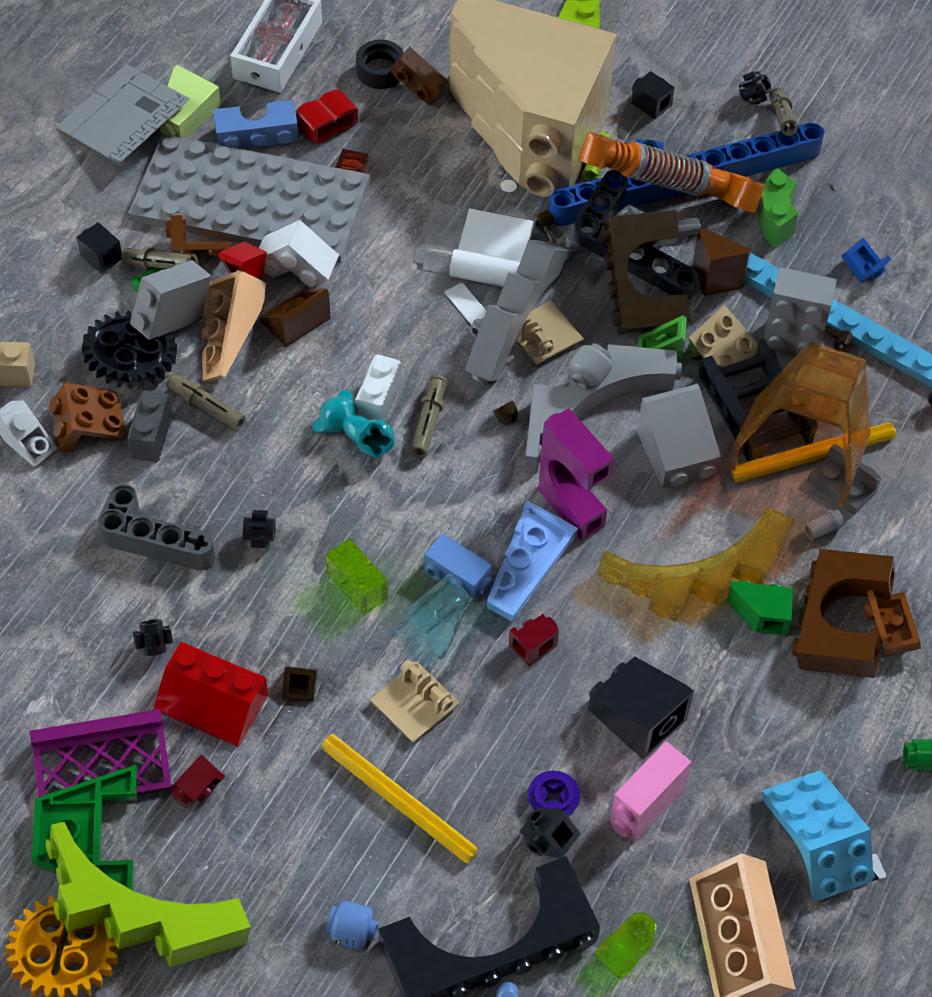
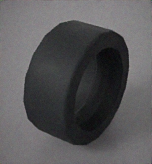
[356,39,404,89]

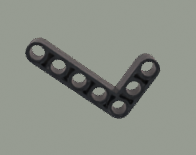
[574,169,698,299]

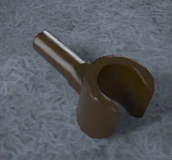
[535,210,558,244]
[825,325,853,354]

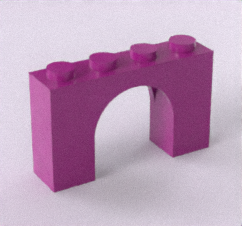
[538,408,614,540]

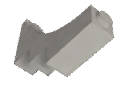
[465,240,575,384]
[524,344,682,474]

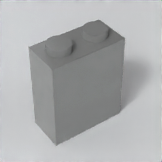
[130,260,212,340]

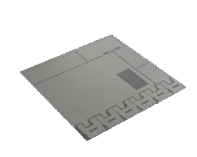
[56,64,190,164]

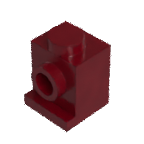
[509,614,559,667]
[170,754,225,809]

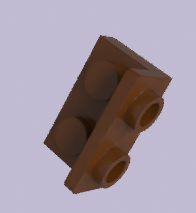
[389,46,449,106]

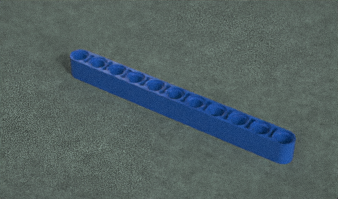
[549,123,825,226]

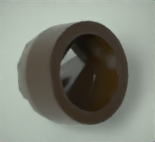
[493,400,518,425]

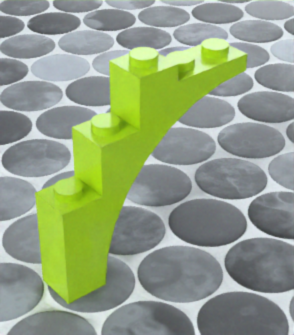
[46,822,251,967]

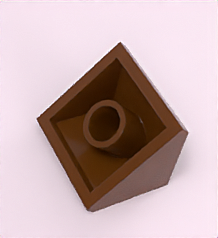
[692,227,752,296]
[259,289,331,347]

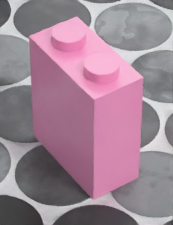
[610,741,692,843]

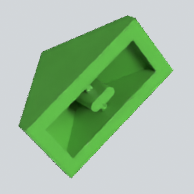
[638,315,687,363]

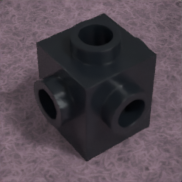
[519,807,581,858]

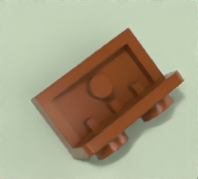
[863,590,921,657]

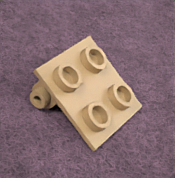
[516,301,584,365]
[687,305,758,380]
[370,660,460,743]

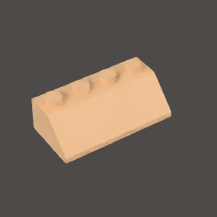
[689,853,796,997]

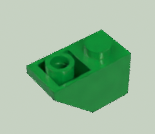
[727,580,793,636]

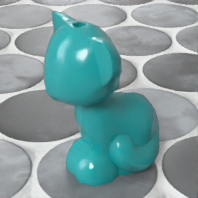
[312,390,395,458]

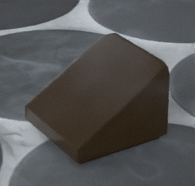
[282,666,318,702]

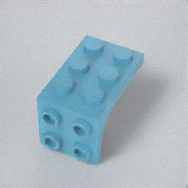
[762,770,874,901]

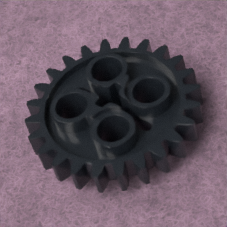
[82,310,177,388]

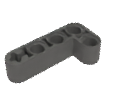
[98,484,216,570]

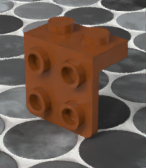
[166,213,231,255]
[49,382,127,452]

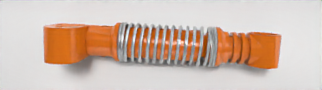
[579,132,765,213]

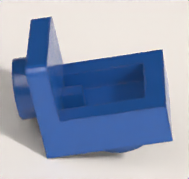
[841,238,892,282]

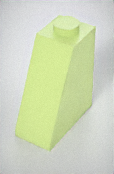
[160,65,221,139]

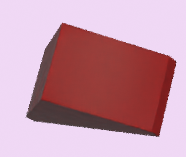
[218,242,267,281]

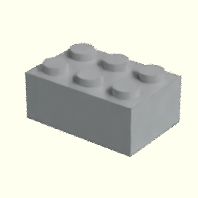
[763,267,837,359]

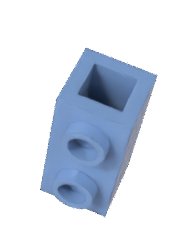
[424,533,493,602]

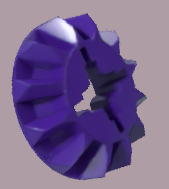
[528,770,580,816]

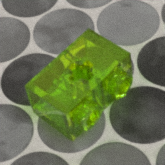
[325,538,388,615]

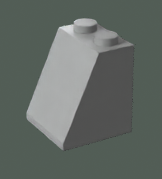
[637,384,721,488]

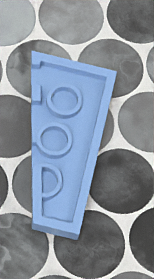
[486,500,578,622]

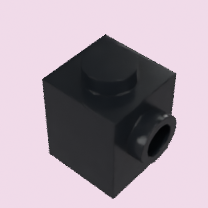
[631,71,675,119]
[76,222,122,274]

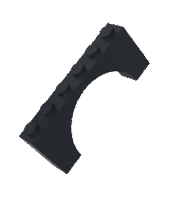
[378,856,600,997]

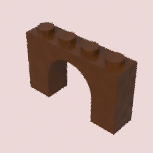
[792,549,896,678]

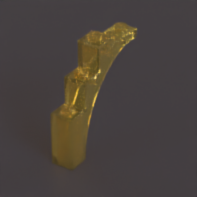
[598,507,795,622]

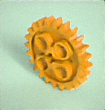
[6,895,120,997]

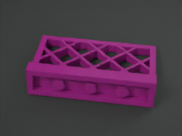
[29,709,172,797]

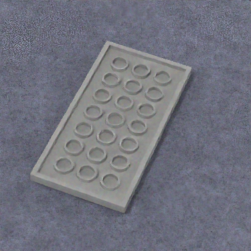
[128,134,370,263]

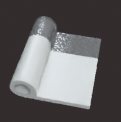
[413,202,534,287]

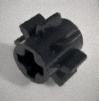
[739,71,772,105]
[243,510,276,548]
[133,619,173,656]

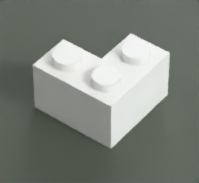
[259,220,339,288]

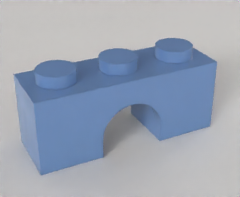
[213,100,298,149]

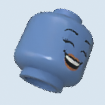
[326,901,379,950]

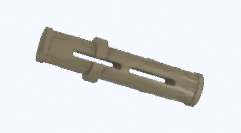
[769,87,798,136]
[121,247,198,270]
[165,372,246,432]
[410,375,448,458]

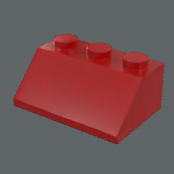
[153,642,268,747]

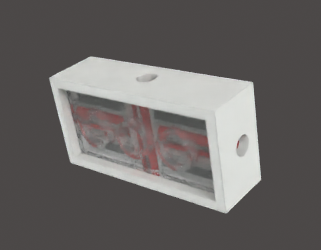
[230,0,322,93]

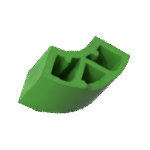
[758,168,798,249]

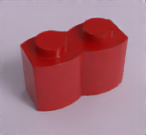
[295,89,358,144]

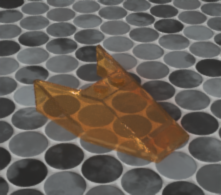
[729,342,870,507]

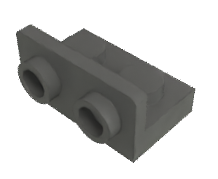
[807,444,881,515]

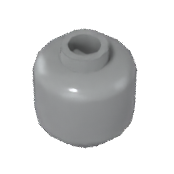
[569,343,612,388]

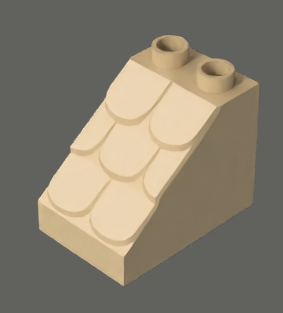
[449,0,617,197]

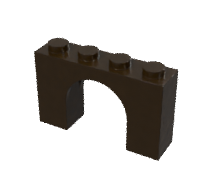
[601,210,690,334]

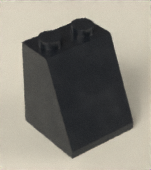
[588,656,694,760]

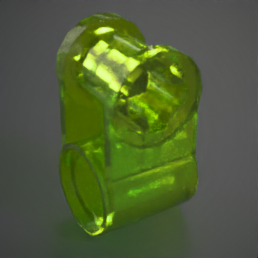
[594,912,656,980]

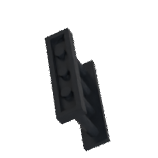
[699,339,818,461]

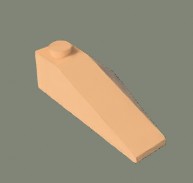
[201,270,266,383]

